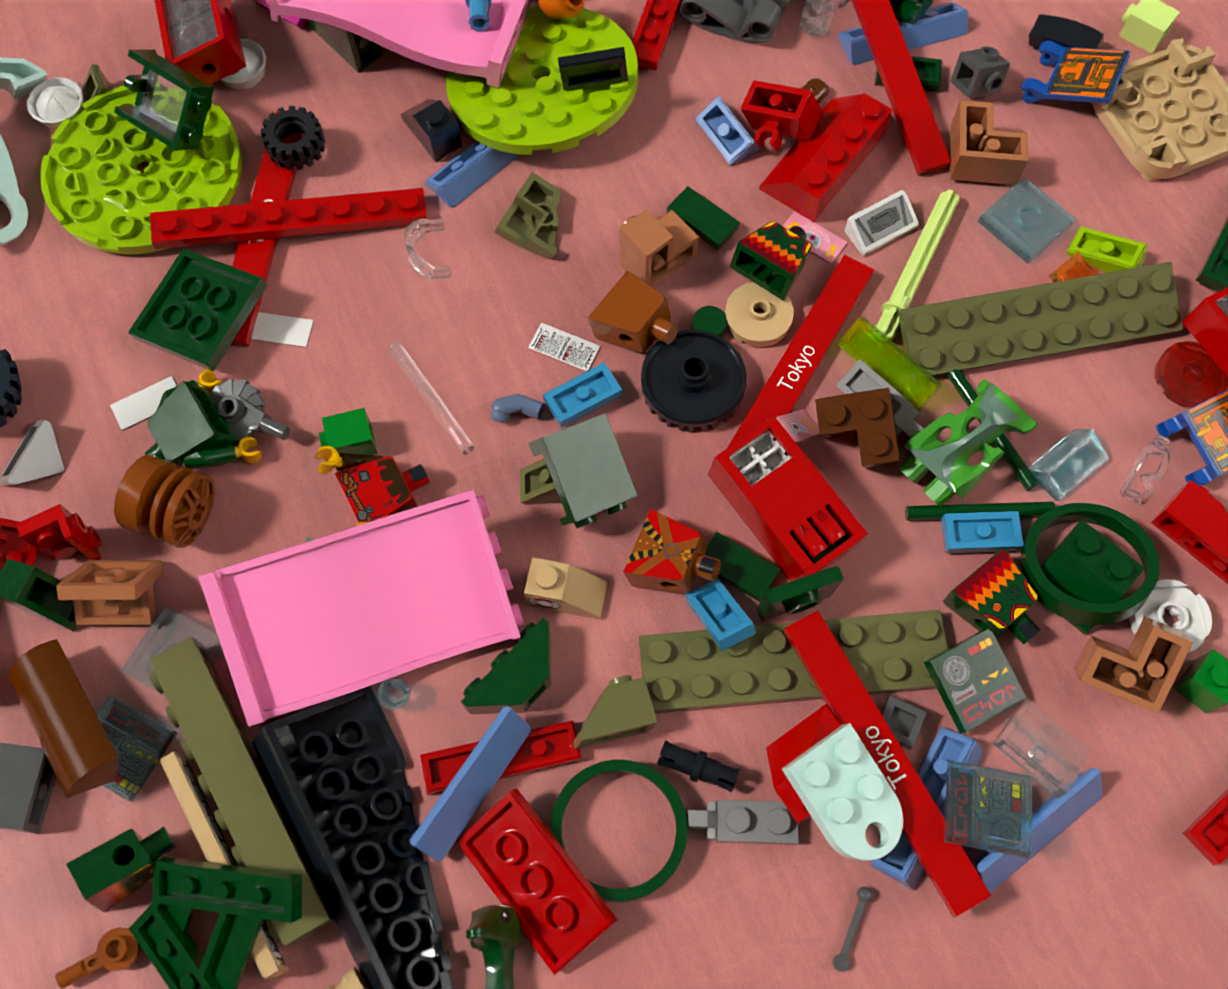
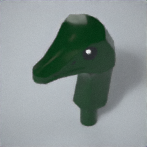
[466,905,521,989]

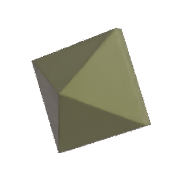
[82,64,114,101]

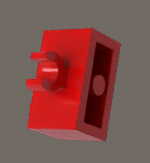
[740,80,823,151]

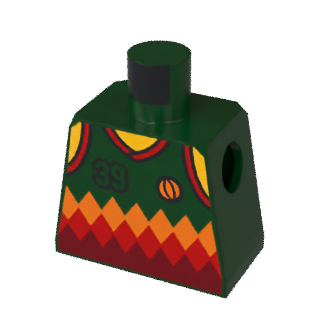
[729,221,812,301]
[942,548,1041,645]
[66,827,176,912]

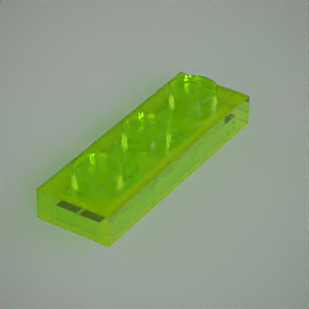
[838,316,942,412]

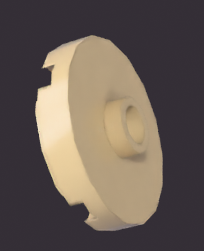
[725,282,794,348]

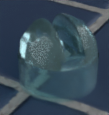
[377,678,411,710]

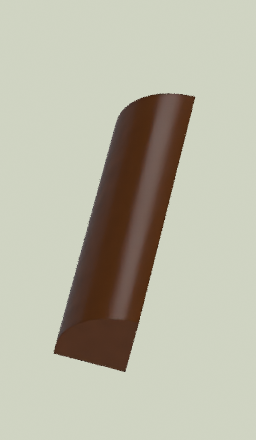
[8,639,119,798]

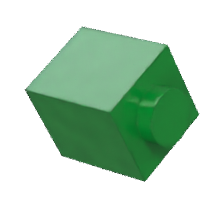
[319,408,378,455]
[1173,649,1228,713]

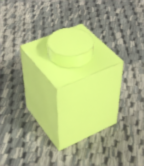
[1119,0,1180,54]

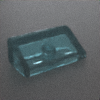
[1029,429,1109,501]

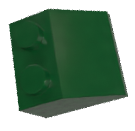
[1040,520,1145,635]

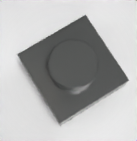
[881,695,927,750]

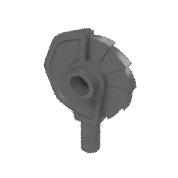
[210,379,290,442]

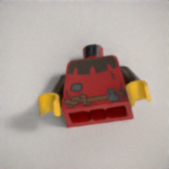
[314,446,430,526]

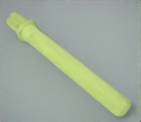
[874,189,959,342]

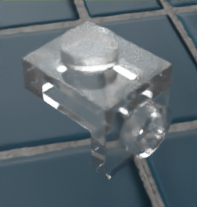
[798,0,838,37]

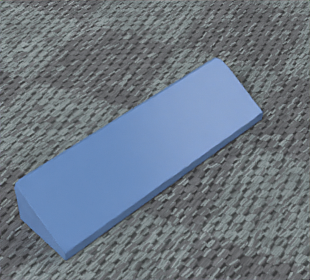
[838,2,968,65]
[425,141,521,208]
[410,705,532,862]
[870,727,983,890]
[973,767,1103,893]

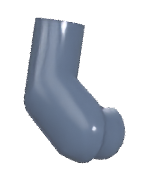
[490,394,544,423]

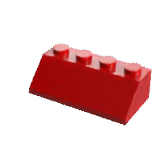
[759,93,893,222]

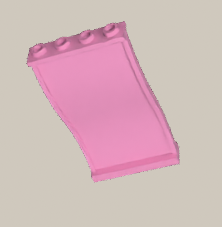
[266,0,532,88]
[198,489,525,727]

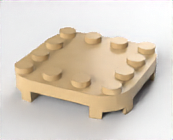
[1090,38,1228,182]

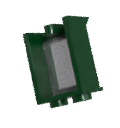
[114,49,215,151]

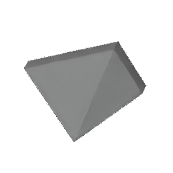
[0,419,65,486]

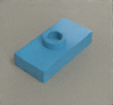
[543,362,622,428]
[941,511,1024,553]
[685,578,756,651]

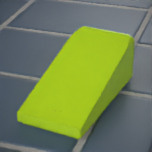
[1067,226,1148,273]

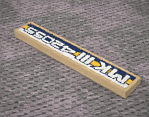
[160,752,289,979]

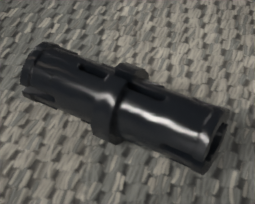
[657,740,740,793]

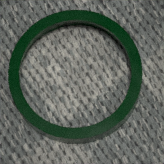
[1020,503,1160,625]
[550,759,688,902]

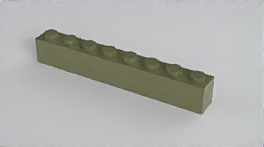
[149,636,335,946]

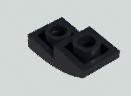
[1028,14,1104,49]

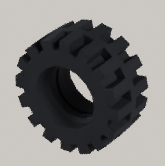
[261,106,325,170]

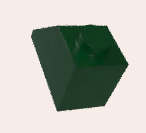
[0,559,77,632]

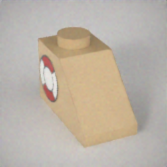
[524,557,608,619]

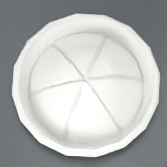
[220,39,266,90]
[26,77,84,129]

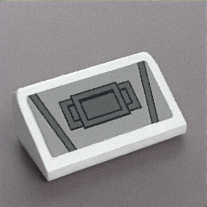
[844,190,919,256]

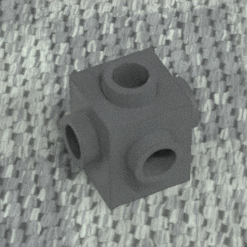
[950,46,1010,98]

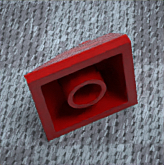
[766,703,842,824]

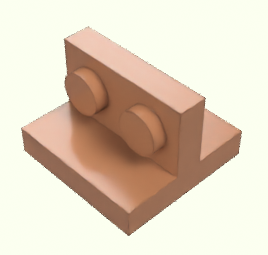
[56,560,163,625]

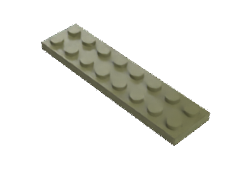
[898,262,1183,380]
[639,610,948,713]

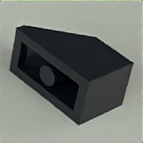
[400,99,463,162]

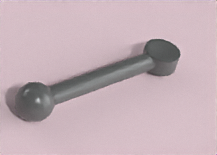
[833,886,873,972]

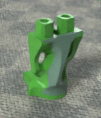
[899,379,1038,506]

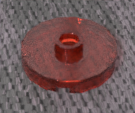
[1154,341,1228,408]

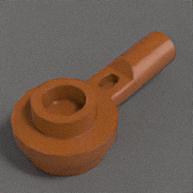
[55,927,140,989]

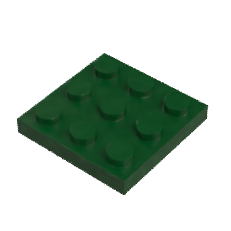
[128,249,268,372]

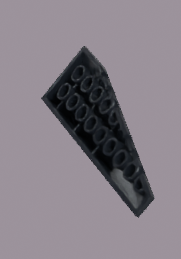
[252,686,453,989]

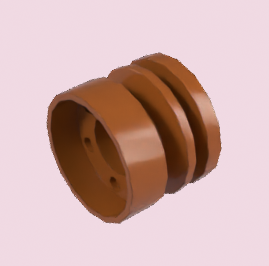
[114,455,215,548]

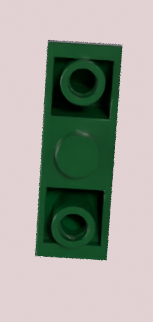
[461,618,552,714]

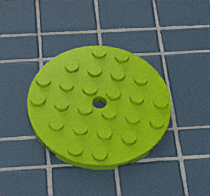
[446,6,638,155]
[41,82,243,255]

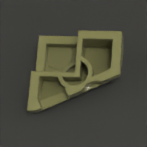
[494,172,560,259]

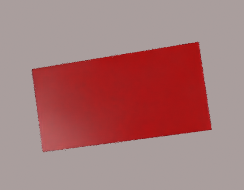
[456,788,618,975]

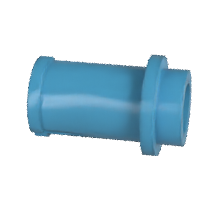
[466,0,492,31]

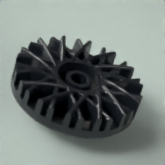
[641,330,747,433]

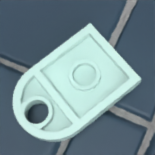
[782,723,903,861]

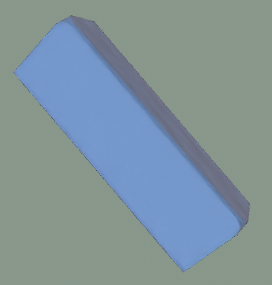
[695,96,761,166]

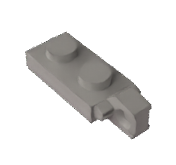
[836,359,923,438]
[686,800,798,845]

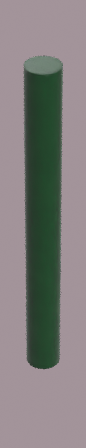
[946,369,1039,491]
[905,501,1055,521]

